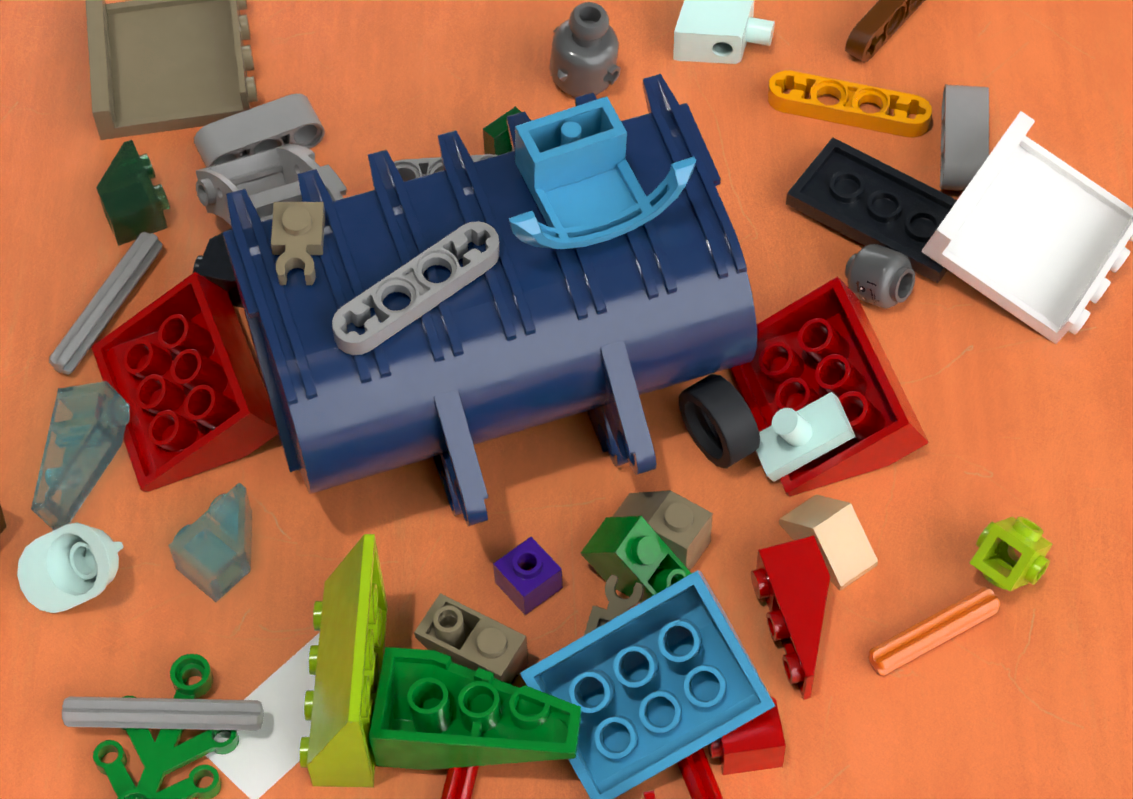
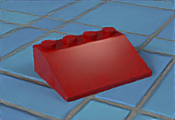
[91,272,278,492]
[731,276,929,496]

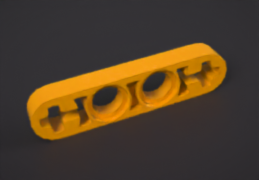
[768,70,932,138]

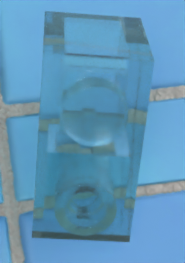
[168,483,252,602]

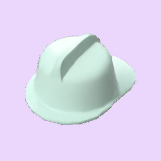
[17,522,124,613]

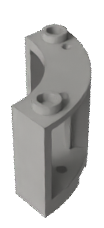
[195,144,347,225]

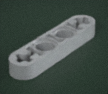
[332,221,499,355]

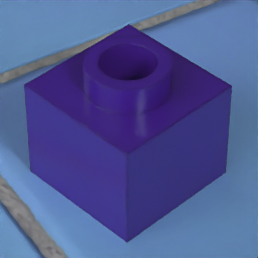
[493,537,563,615]

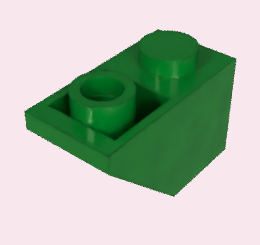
[581,516,692,603]

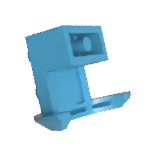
[509,96,696,249]

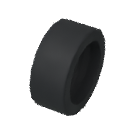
[679,374,760,469]

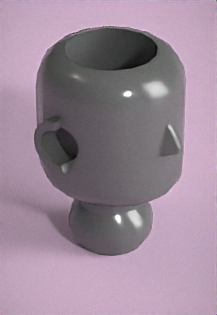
[549,2,621,97]

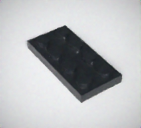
[786,137,957,283]

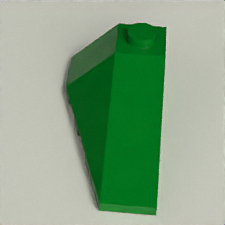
[369,647,582,770]

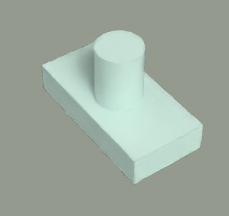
[756,392,856,481]

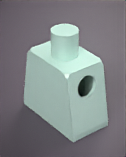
[673,0,775,64]

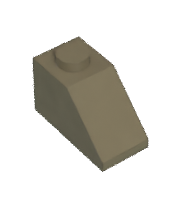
[612,491,713,571]

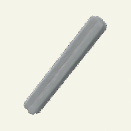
[49,232,163,375]
[62,696,264,731]

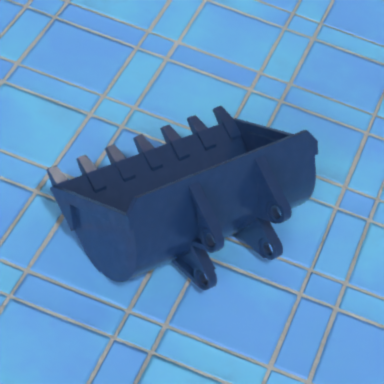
[223,74,757,526]

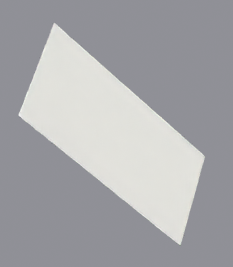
[205,632,320,799]

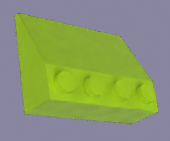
[300,534,388,787]

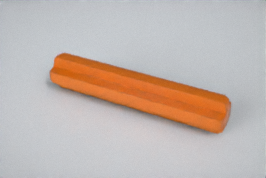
[868,587,1000,675]

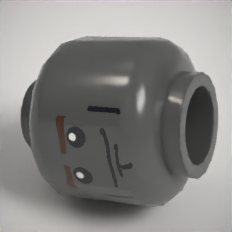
[845,244,915,309]

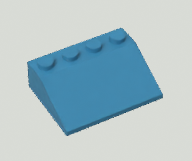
[520,570,776,799]

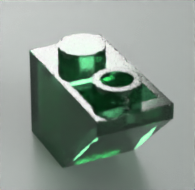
[96,140,170,246]

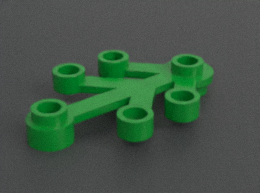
[93,654,239,799]

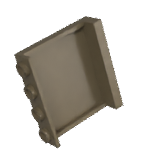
[86,0,258,140]

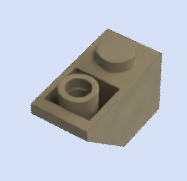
[414,593,529,684]

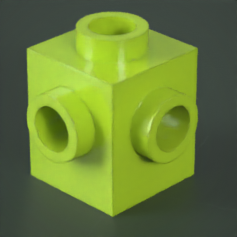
[969,517,1053,592]

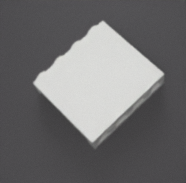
[921,111,1133,344]

